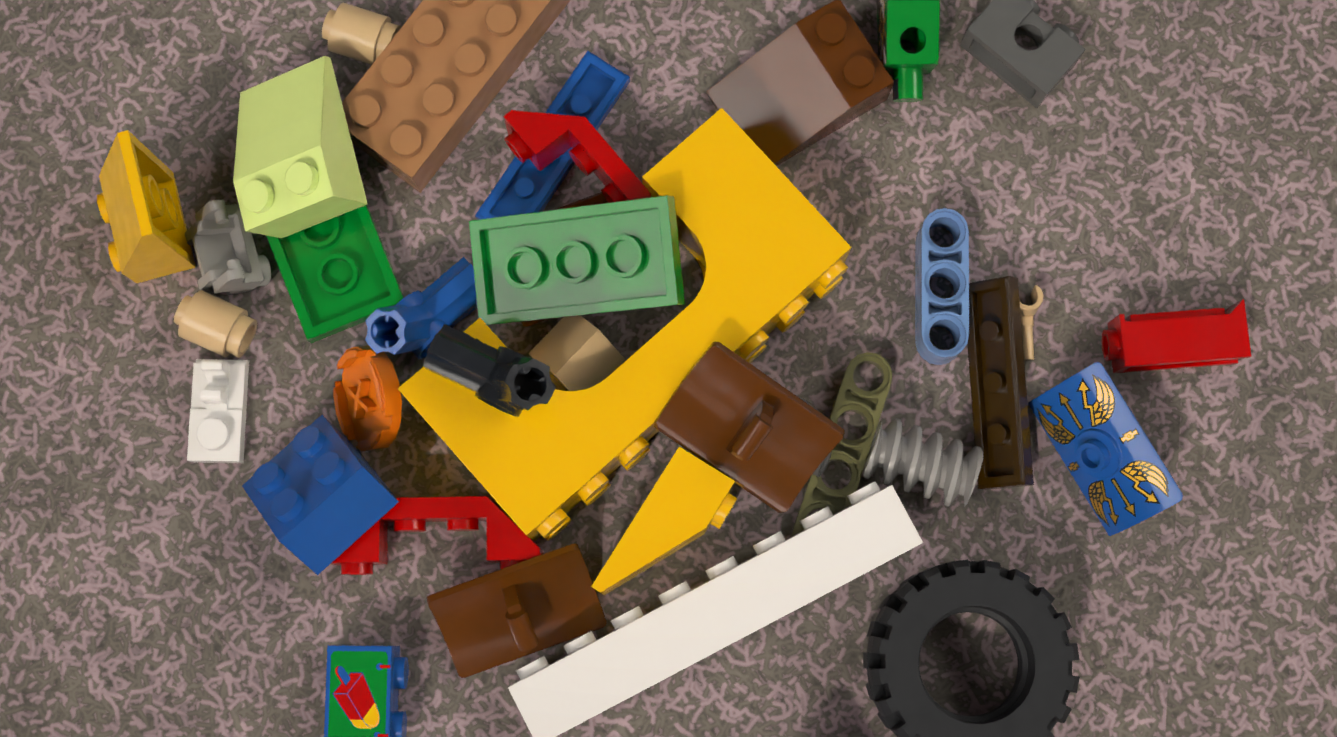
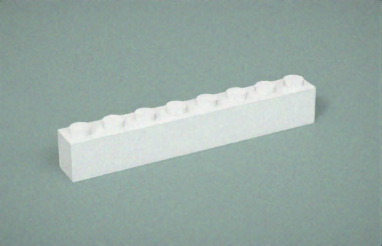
[508,481,923,737]

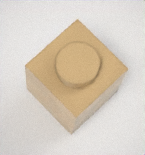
[528,316,625,391]

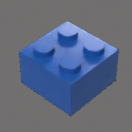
[242,415,399,575]

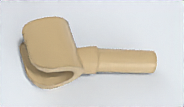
[1020,285,1043,360]

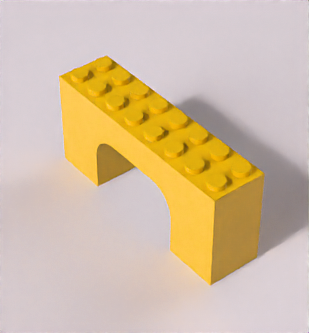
[398,108,852,541]

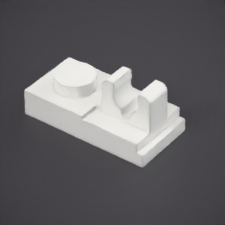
[187,359,249,463]

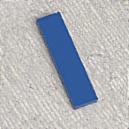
[475,51,630,220]

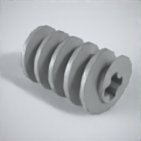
[864,418,983,507]

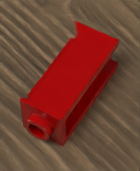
[1101,299,1252,374]

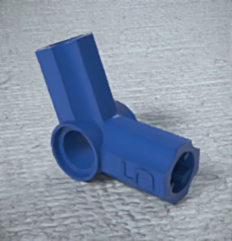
[365,257,477,360]

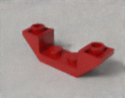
[503,110,651,203]
[331,496,544,575]

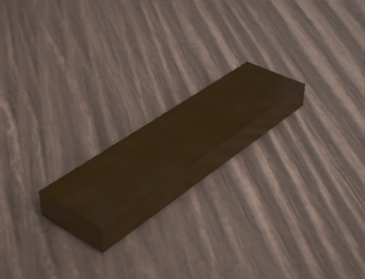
[967,276,1034,490]

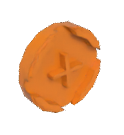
[333,345,402,451]

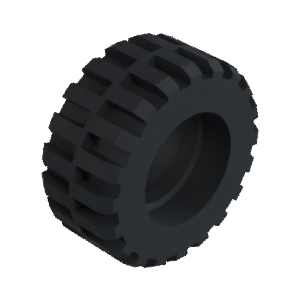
[863,559,1080,737]

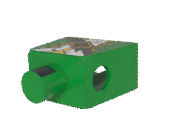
[877,0,940,102]

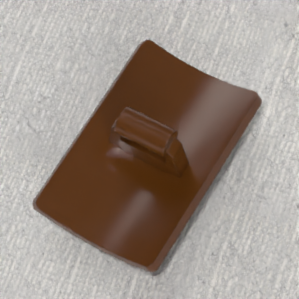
[654,342,845,513]
[426,543,607,678]

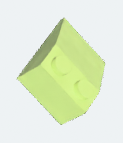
[233,56,368,238]

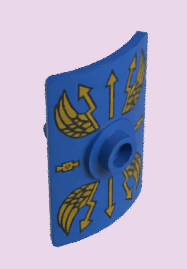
[1028,362,1183,536]

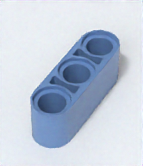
[915,208,969,365]

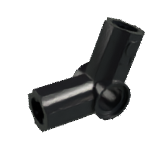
[423,324,556,417]

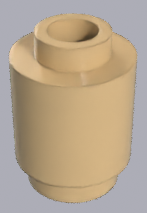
[322,2,401,65]
[174,290,257,358]

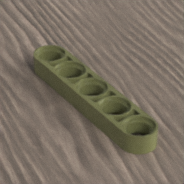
[790,352,892,537]

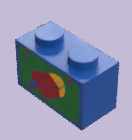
[324,645,409,737]

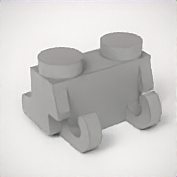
[185,200,271,295]

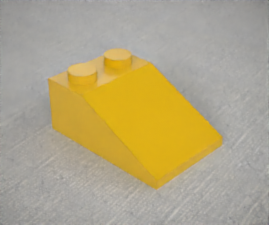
[97,130,196,283]
[591,447,738,595]

